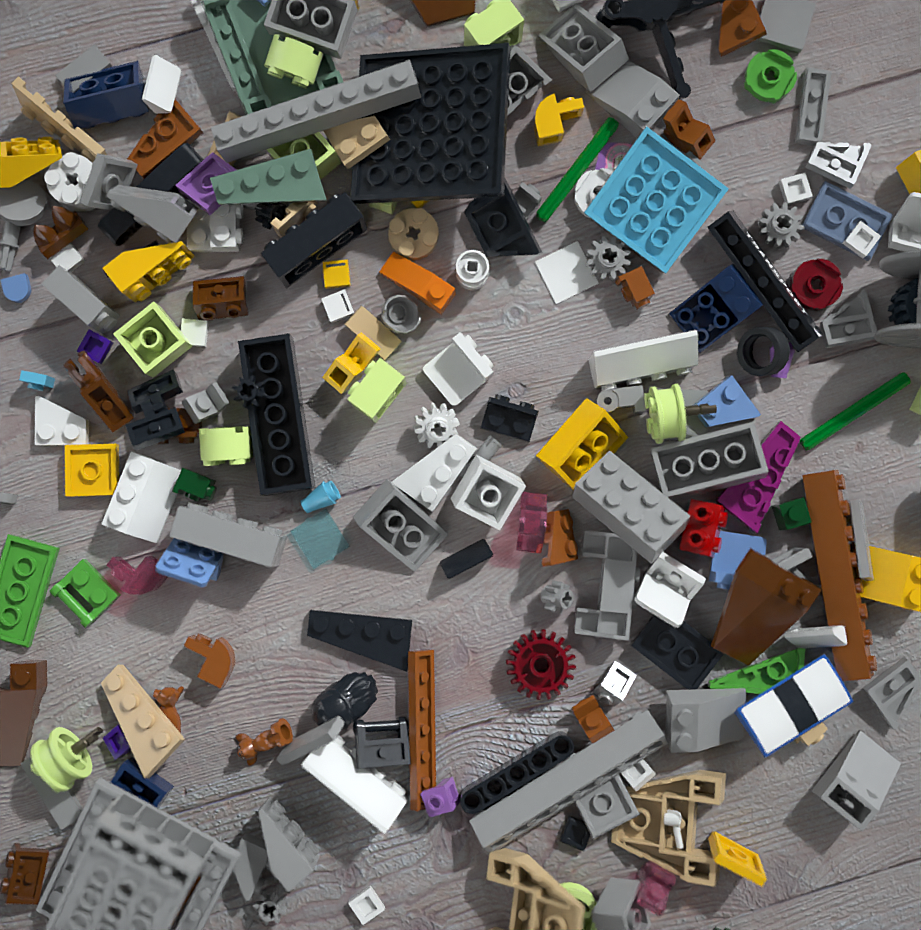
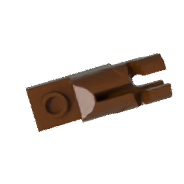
[63,350,134,432]

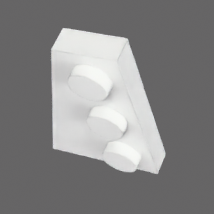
[391,434,477,512]

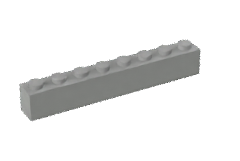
[211,60,422,163]
[469,710,668,853]

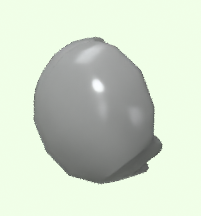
[381,294,421,334]

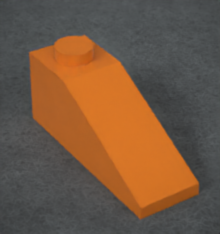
[379,251,456,315]

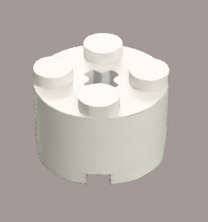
[44,152,95,212]

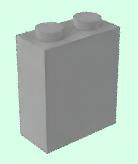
[42,265,120,334]

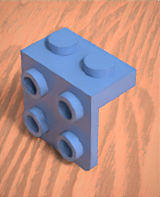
[709,531,767,590]
[156,538,224,587]

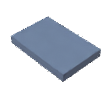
[802,181,893,261]

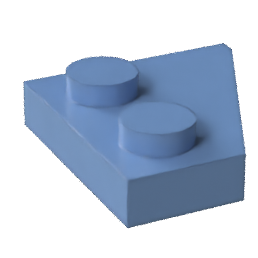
[693,375,761,427]

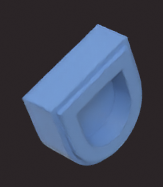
[0,273,31,303]

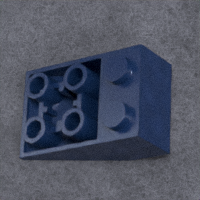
[669,264,763,353]
[109,757,174,809]

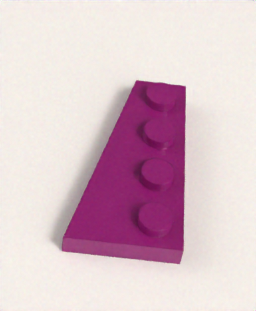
[715,421,801,533]

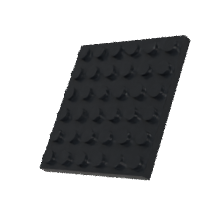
[351,43,511,204]

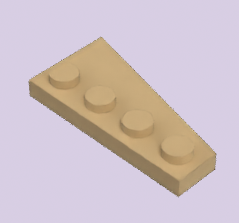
[11,76,107,164]
[101,664,185,778]

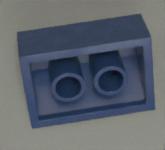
[63,61,149,129]

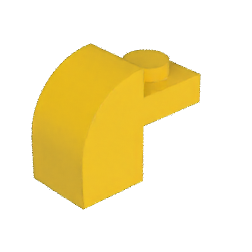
[534,94,584,146]
[322,332,381,394]

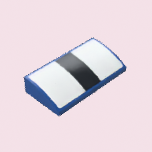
[734,654,853,758]

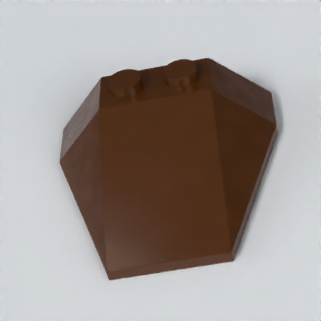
[711,548,822,666]

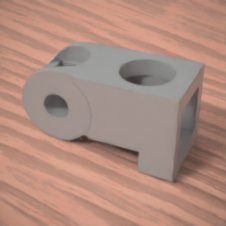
[595,385,646,414]

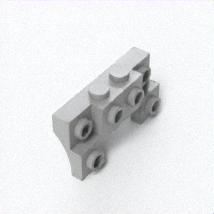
[574,530,640,640]

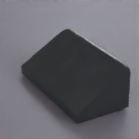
[440,539,494,579]

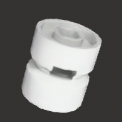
[456,250,489,290]

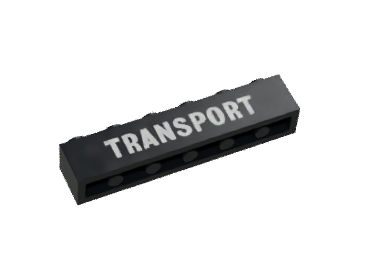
[707,211,823,352]

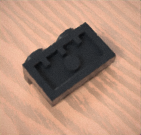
[480,394,539,443]

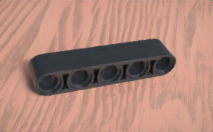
[98,143,204,246]
[460,731,574,814]

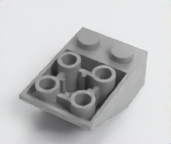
[106,185,199,243]
[811,730,901,831]
[259,797,320,892]

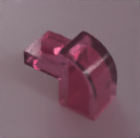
[516,492,547,553]
[107,556,169,595]
[635,860,676,917]

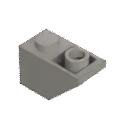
[233,833,270,901]

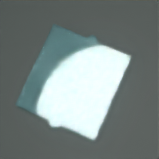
[290,509,350,569]

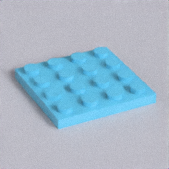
[584,126,729,274]

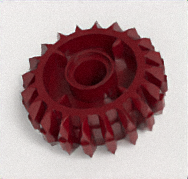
[506,629,576,700]

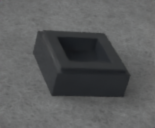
[559,815,591,852]

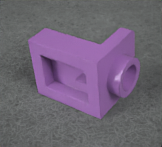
[421,776,460,817]

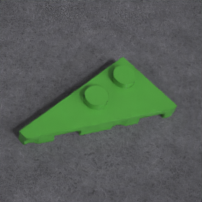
[708,648,805,694]

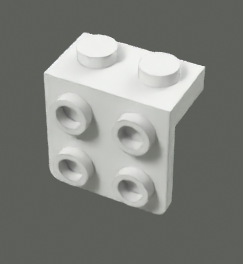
[888,192,921,252]
[423,332,494,406]
[634,552,706,628]

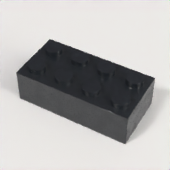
[261,192,368,289]

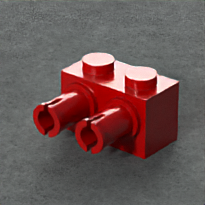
[679,499,728,558]

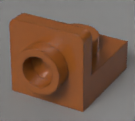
[571,695,614,744]

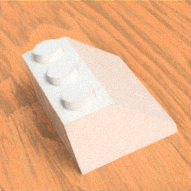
[102,452,181,543]

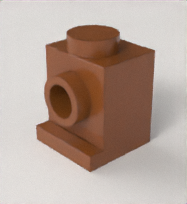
[616,266,655,309]

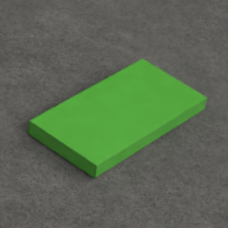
[0,534,60,648]

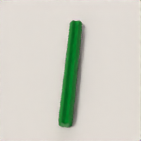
[536,117,619,222]
[800,372,911,450]

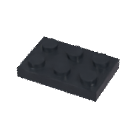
[630,614,724,690]

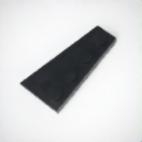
[307,610,413,672]

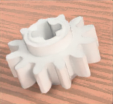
[413,403,460,448]

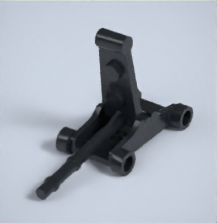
[595,0,726,100]

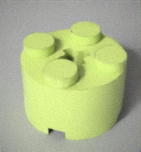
[264,34,323,89]
[199,426,253,466]

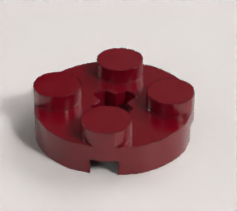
[789,259,843,311]

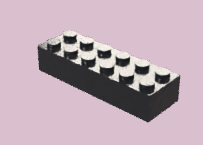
[238,333,316,496]

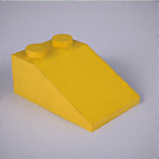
[851,542,921,612]

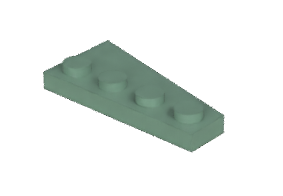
[210,149,327,205]

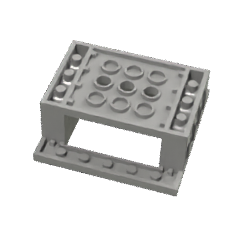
[35,778,242,930]

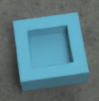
[19,370,55,391]

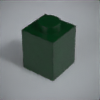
[771,497,812,530]

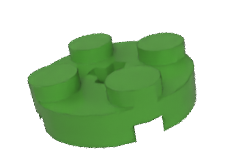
[744,49,797,103]

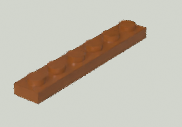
[408,649,436,811]

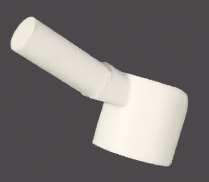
[664,809,683,849]

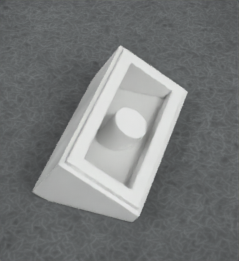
[142,55,181,114]
[784,625,847,648]

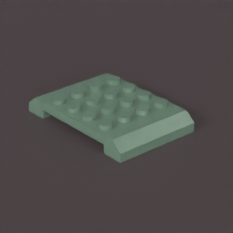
[200,0,343,115]

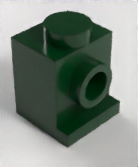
[172,468,217,502]

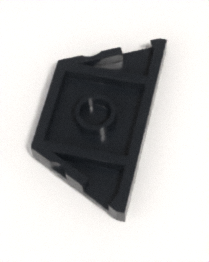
[464,178,543,257]

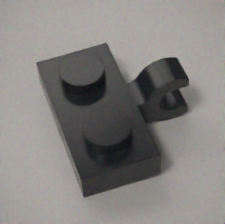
[127,369,183,414]
[125,400,185,451]

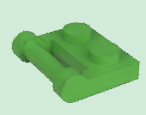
[49,559,121,628]

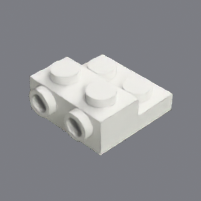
[187,200,244,252]

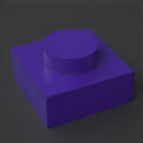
[77,329,114,365]
[103,724,131,760]

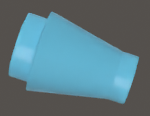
[300,480,341,514]

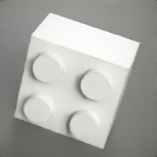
[451,455,526,530]

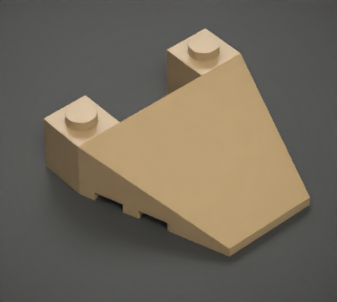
[611,770,726,887]
[486,848,584,930]

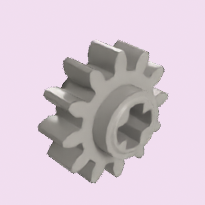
[757,202,805,249]
[586,235,631,282]

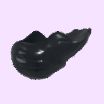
[311,672,378,730]

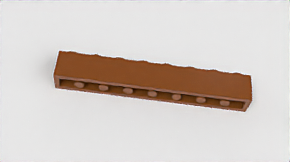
[802,470,877,681]

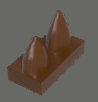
[33,206,88,260]

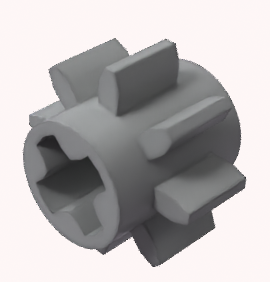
[541,580,573,614]
[253,889,287,926]

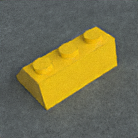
[536,398,628,491]

